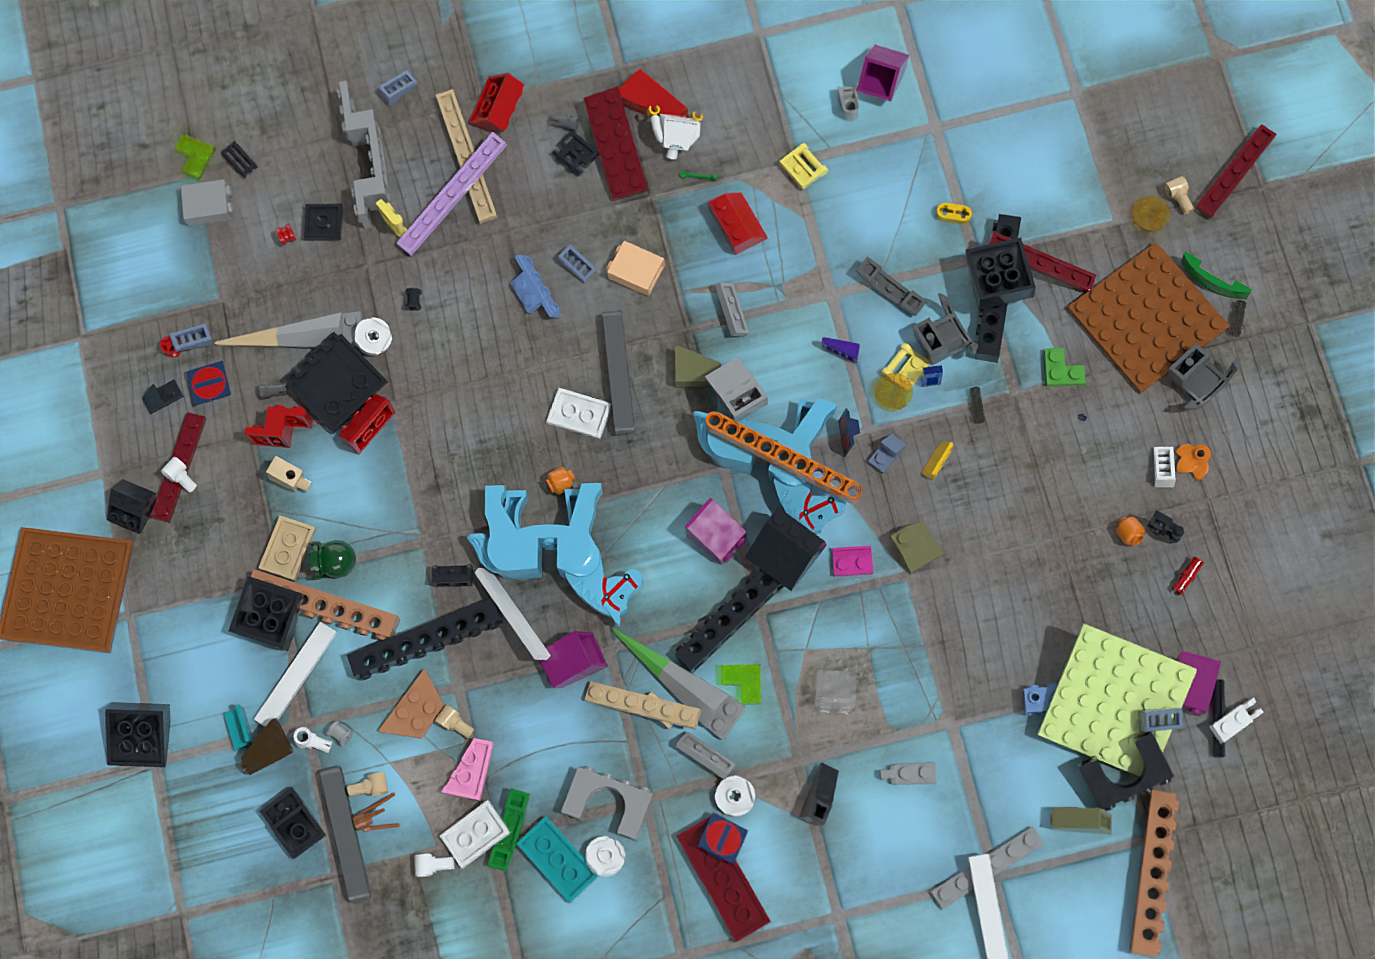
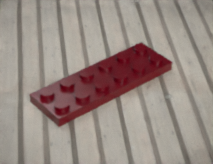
[583,86,649,201]
[676,816,771,943]

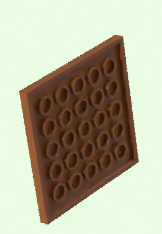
[1067,242,1230,394]
[0,527,134,653]

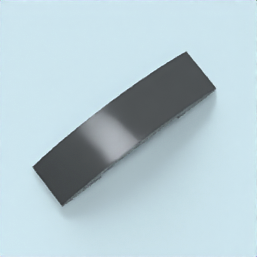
[856,256,927,316]

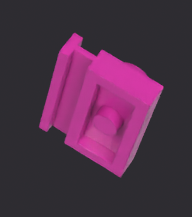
[832,545,873,577]

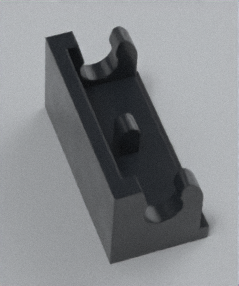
[432,564,473,587]

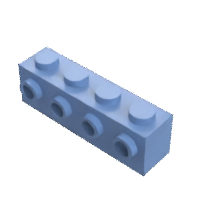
[1022,684,1058,716]

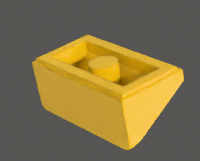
[922,442,953,480]

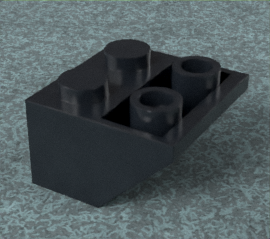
[107,479,156,534]

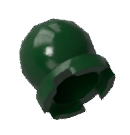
[310,540,356,580]

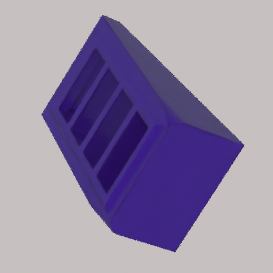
[822,337,860,363]

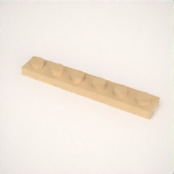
[584,681,701,730]

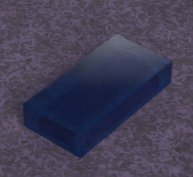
[921,365,943,387]

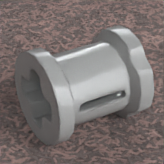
[326,721,353,746]

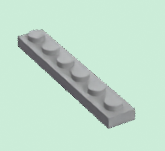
[931,827,1044,910]

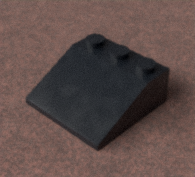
[965,237,1036,310]
[745,507,827,592]
[228,576,303,651]
[105,702,171,767]

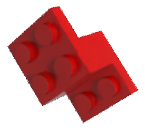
[244,405,313,448]

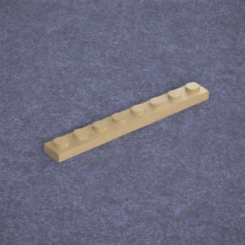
[436,89,498,224]

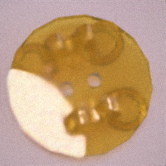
[1132,196,1171,232]
[875,372,913,411]

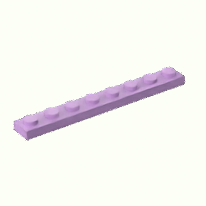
[397,132,507,256]

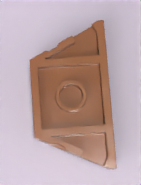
[378,670,444,739]

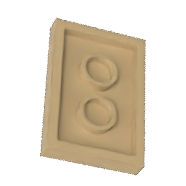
[259,516,316,582]

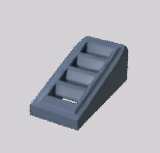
[378,70,418,107]
[556,244,597,283]
[169,323,212,352]
[1138,708,1183,732]

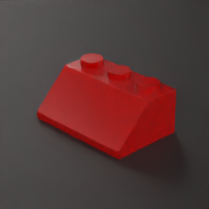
[468,73,525,133]
[708,192,768,255]
[339,393,396,455]

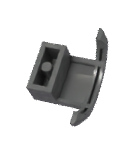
[913,293,978,366]
[1167,343,1240,410]

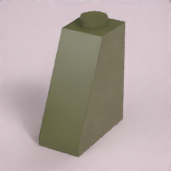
[675,346,721,388]
[1050,808,1112,835]

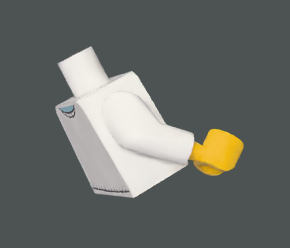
[647,106,703,159]

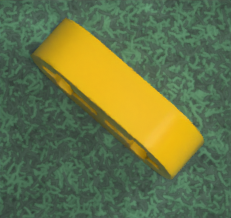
[936,203,972,224]

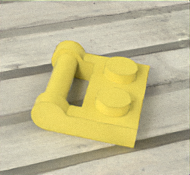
[780,143,828,190]
[376,199,407,238]
[881,343,931,393]

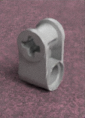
[837,84,859,121]

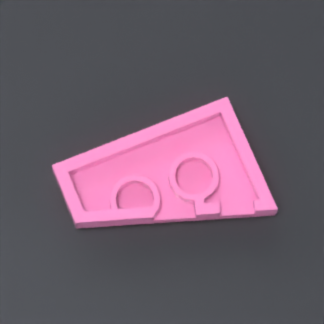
[441,738,494,801]

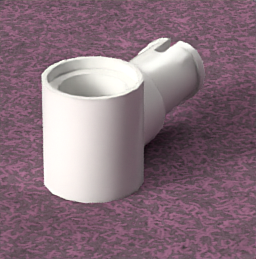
[161,457,197,492]
[294,727,333,753]
[414,854,454,877]

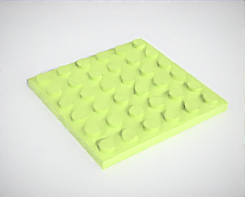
[1037,623,1197,776]

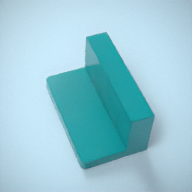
[224,704,254,751]

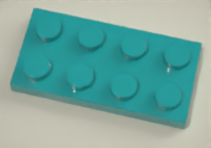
[516,816,599,903]

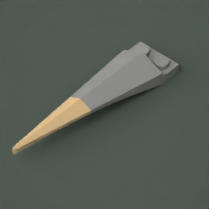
[215,311,363,349]

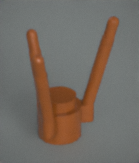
[353,793,400,833]

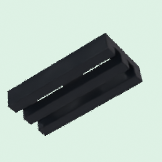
[221,140,258,179]

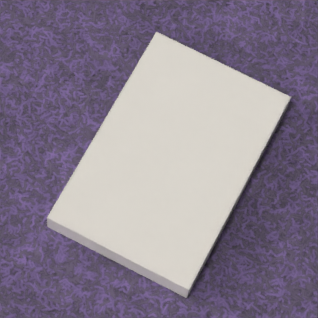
[546,388,612,440]
[440,800,511,869]

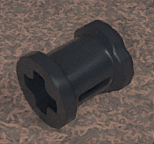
[405,288,422,311]

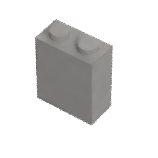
[181,179,234,226]

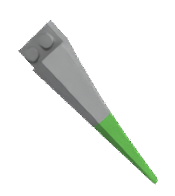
[612,629,747,740]

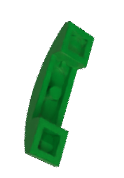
[1181,251,1252,299]
[488,788,530,871]

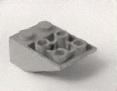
[705,357,768,422]

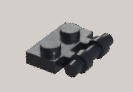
[552,130,600,176]
[1147,510,1184,543]

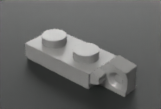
[880,763,936,785]

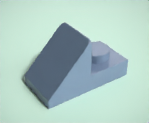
[868,434,907,474]

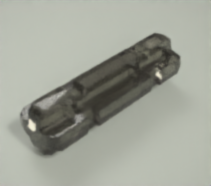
[1230,300,1247,337]
[970,387,985,424]

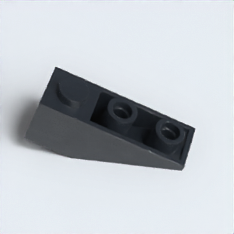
[799,762,839,826]

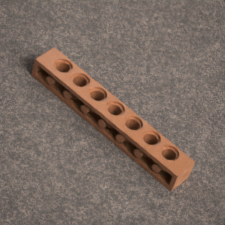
[251,570,401,641]
[1129,790,1179,958]

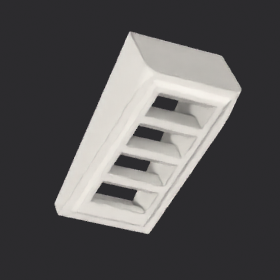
[1153,447,1176,487]

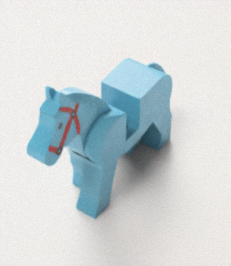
[693,387,846,534]
[467,483,643,627]

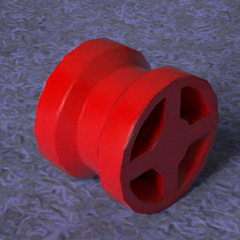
[276,223,297,246]
[160,336,182,358]

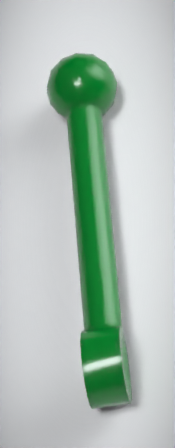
[680,171,718,181]

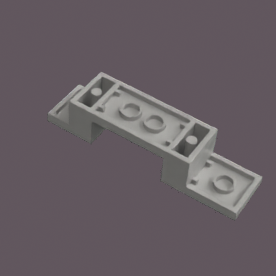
[337,81,391,229]

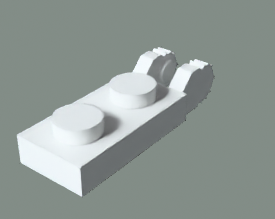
[1209,698,1263,744]

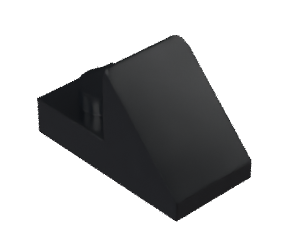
[142,379,184,414]

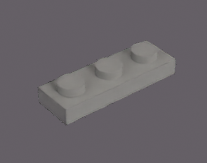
[715,282,749,337]
[676,731,736,780]

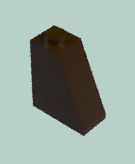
[240,717,294,775]

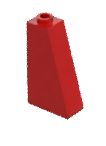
[619,68,688,118]

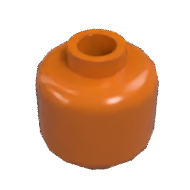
[545,467,575,495]
[1116,517,1145,546]

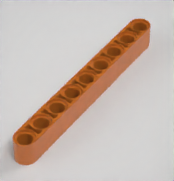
[706,411,862,503]

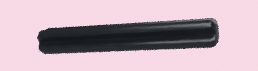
[1213,679,1225,758]

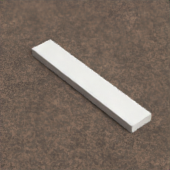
[475,568,551,660]
[254,622,337,727]
[968,854,1008,959]

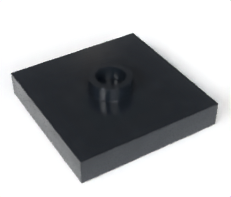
[304,204,343,240]

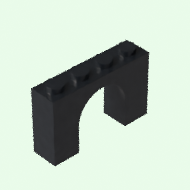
[1078,732,1174,811]

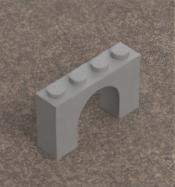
[561,766,654,842]

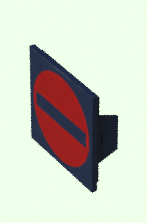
[186,361,231,406]
[838,408,860,457]
[698,812,748,865]

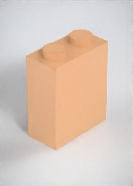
[606,241,665,297]

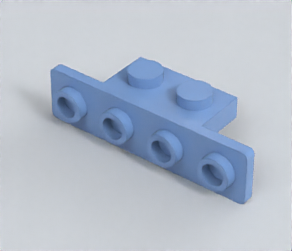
[511,255,562,318]

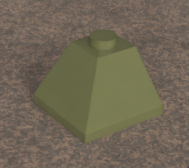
[890,521,944,574]

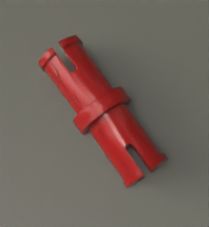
[1172,556,1204,595]

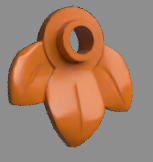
[1176,444,1211,481]

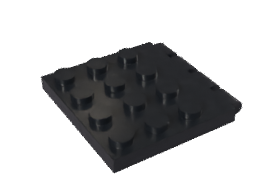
[285,331,388,434]

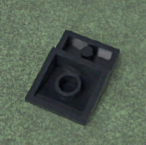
[260,787,326,860]

